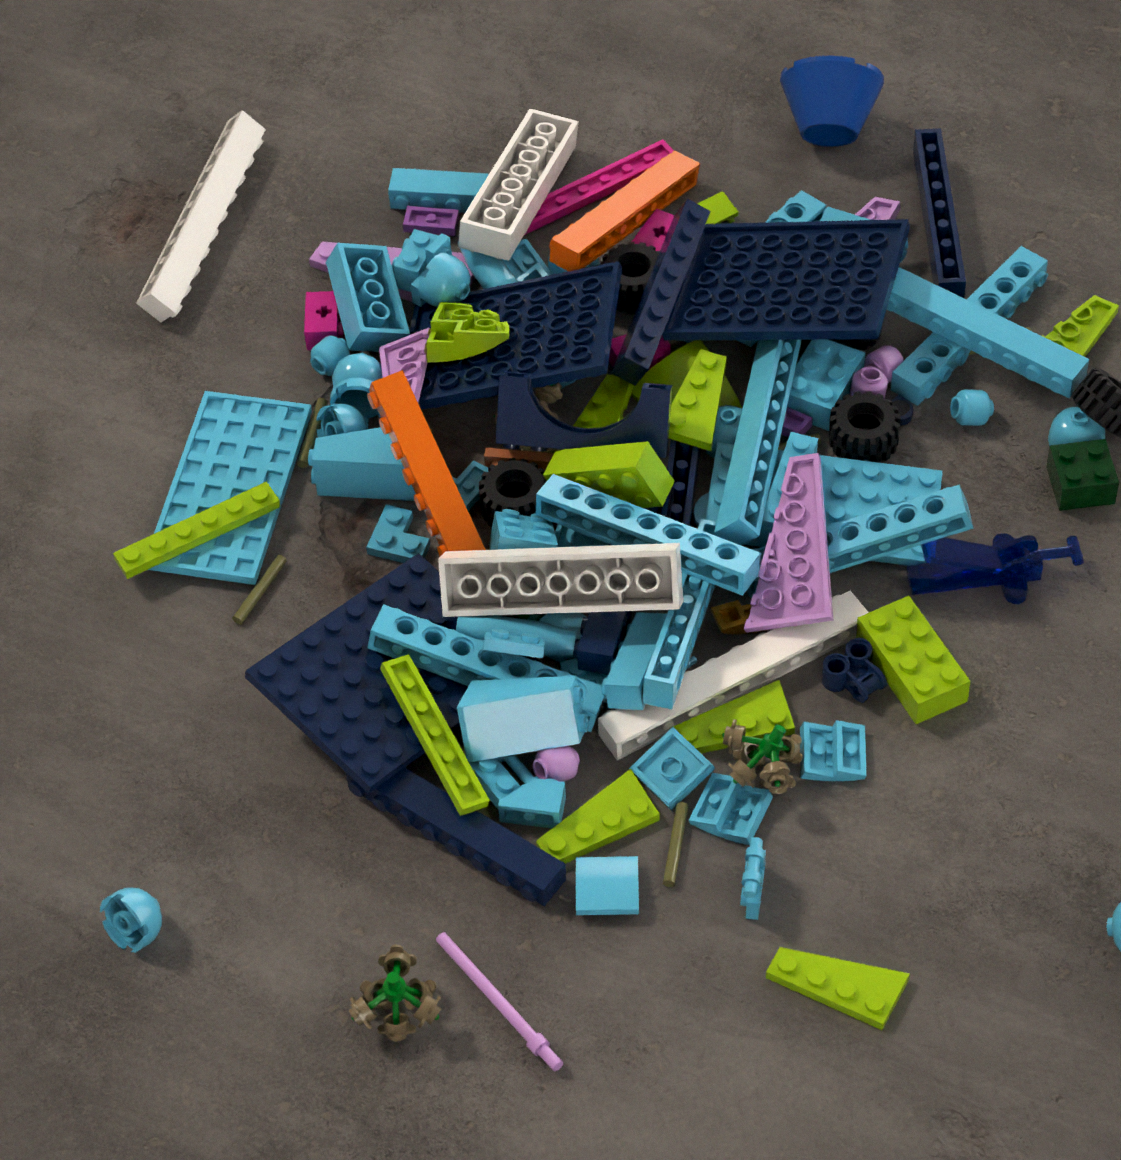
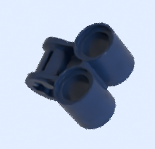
[822,638,887,703]

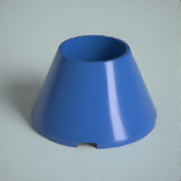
[780,56,884,147]

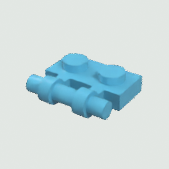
[740,837,766,920]

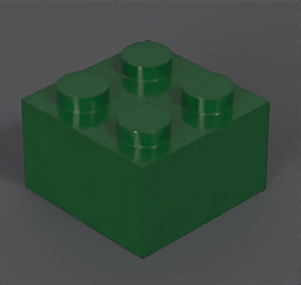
[1046,439,1119,511]

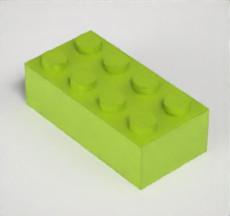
[543,441,675,508]
[856,596,970,724]

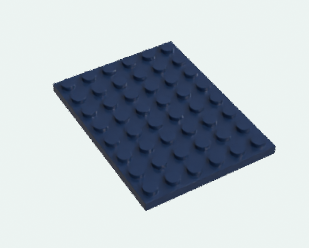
[662,219,910,341]
[409,261,622,410]
[245,553,540,794]

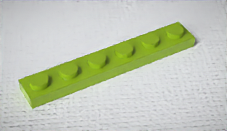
[113,481,281,579]
[380,654,490,816]

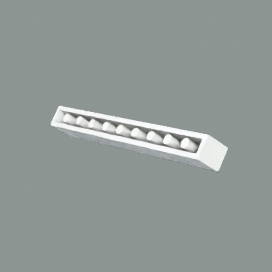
[136,110,266,322]
[598,590,869,761]

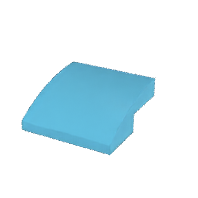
[800,720,867,781]
[689,773,773,845]
[576,856,639,915]

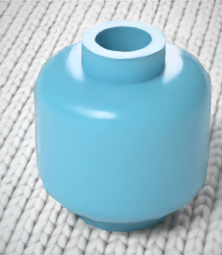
[310,335,350,376]
[950,389,994,426]

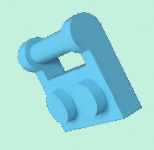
[469,755,540,809]

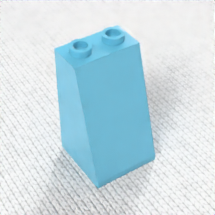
[308,427,416,501]
[457,676,589,762]

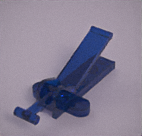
[906,533,1084,604]

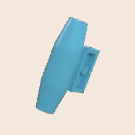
[458,239,553,289]
[456,615,576,658]

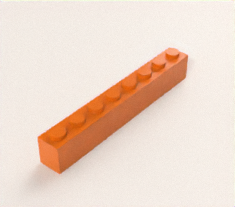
[549,150,700,272]
[367,370,486,556]

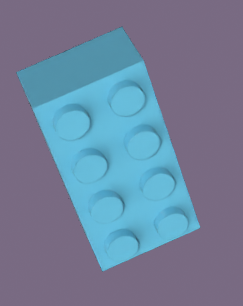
[326,243,410,352]

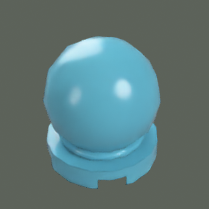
[330,353,383,423]

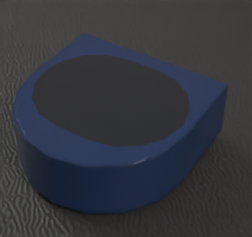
[891,394,914,426]

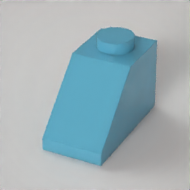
[498,778,566,828]

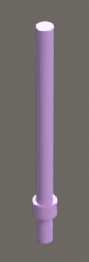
[436,932,563,1071]

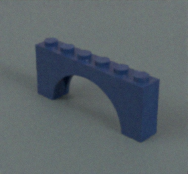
[496,371,673,460]

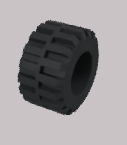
[600,242,660,313]
[1071,368,1121,437]
[829,391,901,463]
[479,458,547,528]

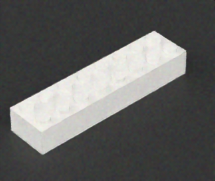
[458,109,579,261]
[438,543,683,617]

